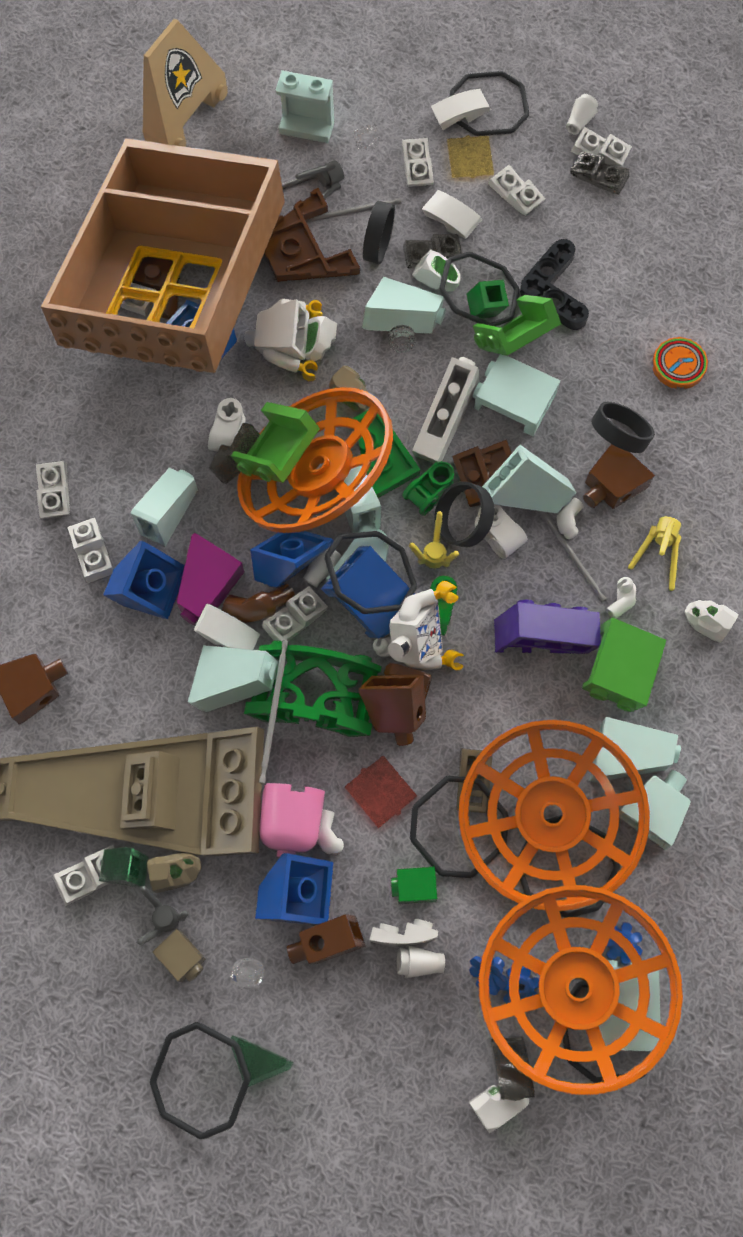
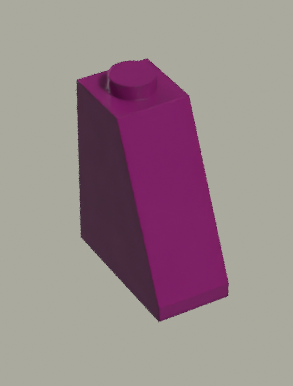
[177,532,245,625]

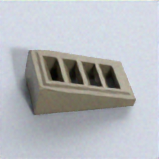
[456,748,493,813]

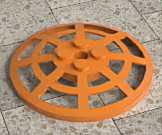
[237,387,393,533]
[458,720,650,911]
[479,885,683,1095]

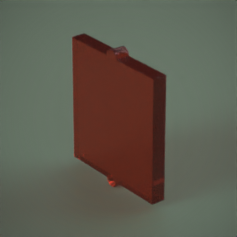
[344,756,417,829]

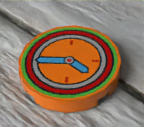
[652,337,708,389]

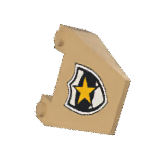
[143,19,228,147]

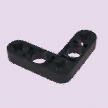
[520,239,589,330]

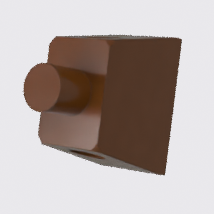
[583,444,655,509]
[0,654,69,725]
[359,675,426,746]
[287,914,366,964]

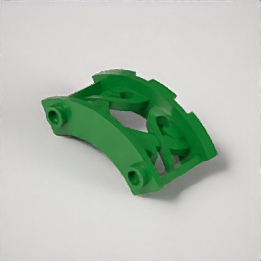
[244,640,382,737]

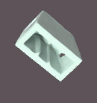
[619,770,691,850]

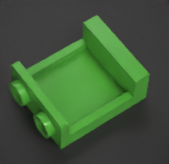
[473,295,561,356]
[231,402,320,483]
[582,617,666,712]

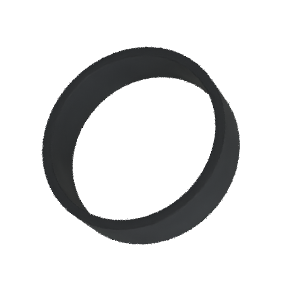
[363,201,395,264]
[591,402,655,453]
[434,482,495,547]

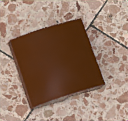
[452,439,512,507]

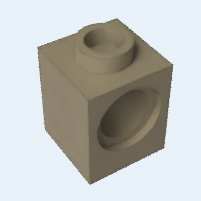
[152,929,206,982]

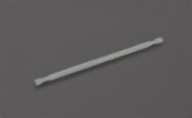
[306,198,401,222]
[539,511,607,602]
[259,640,288,784]

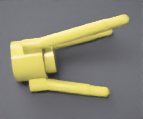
[409,511,459,569]
[628,516,681,591]

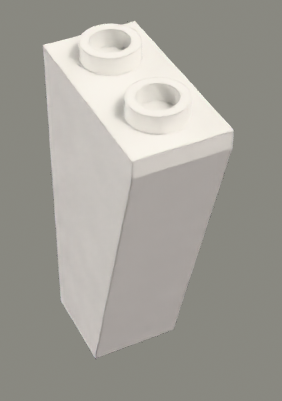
[412,357,480,464]

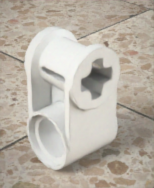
[208,398,245,455]
[474,504,528,559]

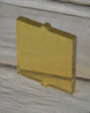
[447,135,494,178]

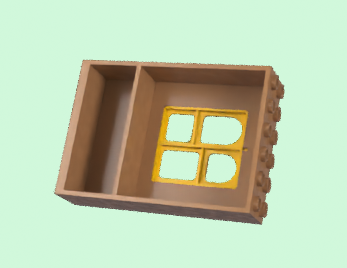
[41,138,285,373]

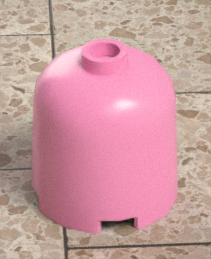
[259,783,325,857]

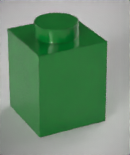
[466,279,509,319]
[391,867,437,904]

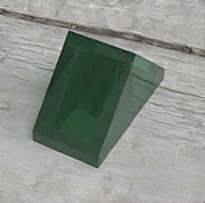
[99,847,149,888]
[231,1035,294,1087]

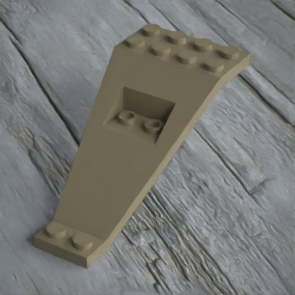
[0,727,264,857]

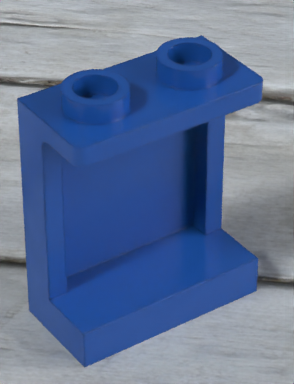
[321,546,415,639]

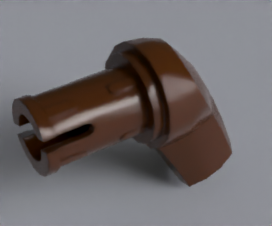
[222,584,295,623]

